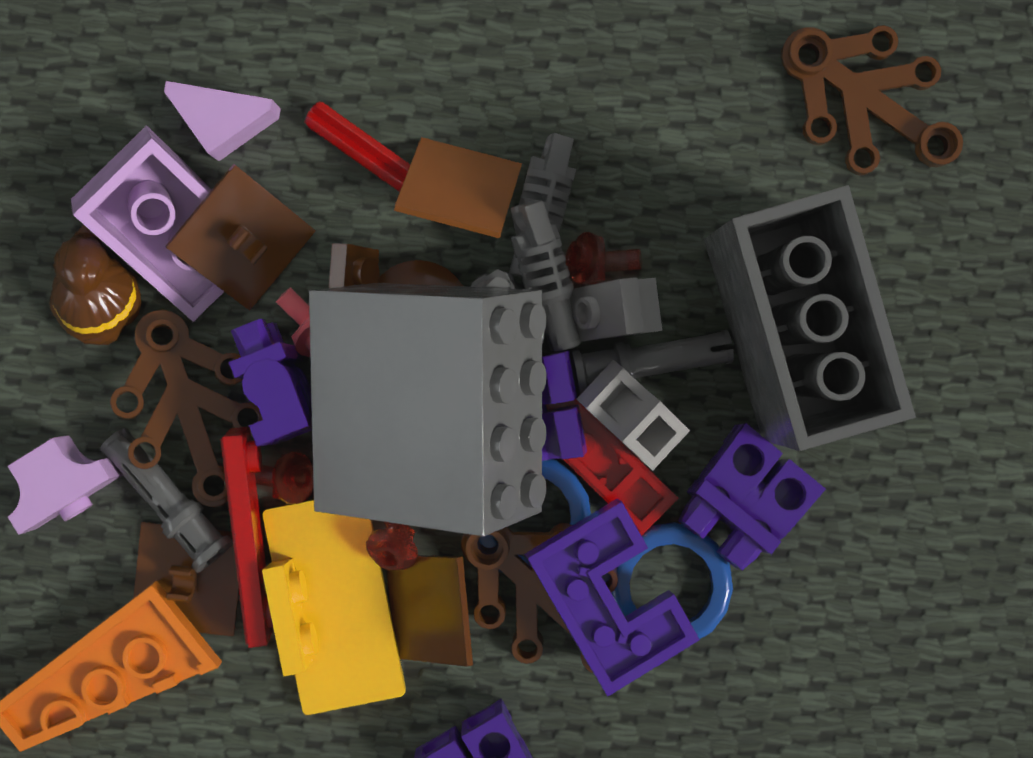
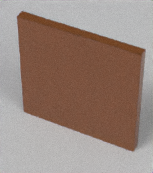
[394,137,522,238]

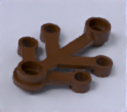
[781,25,963,175]
[110,310,263,507]
[461,523,618,673]

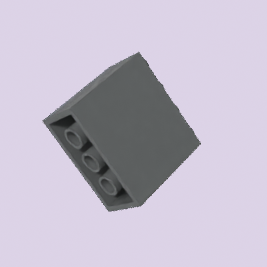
[704,185,916,451]
[309,283,546,536]

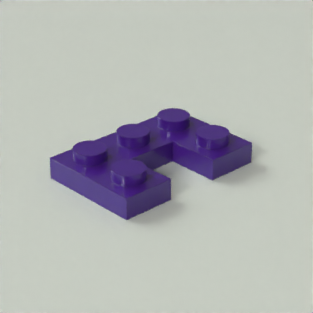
[524,499,700,697]

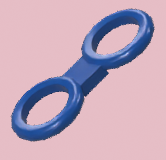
[479,459,733,639]

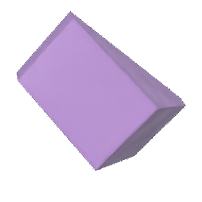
[164,81,281,161]

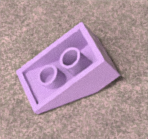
[71,125,224,322]

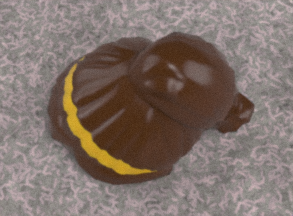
[49,224,142,345]

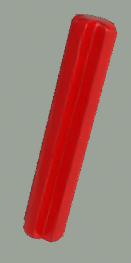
[304,101,411,192]

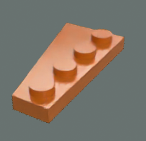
[0,580,222,752]

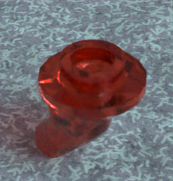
[566,232,642,284]
[255,452,314,504]
[366,522,418,570]

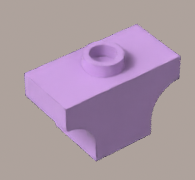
[8,435,123,535]

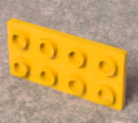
[262,500,406,715]

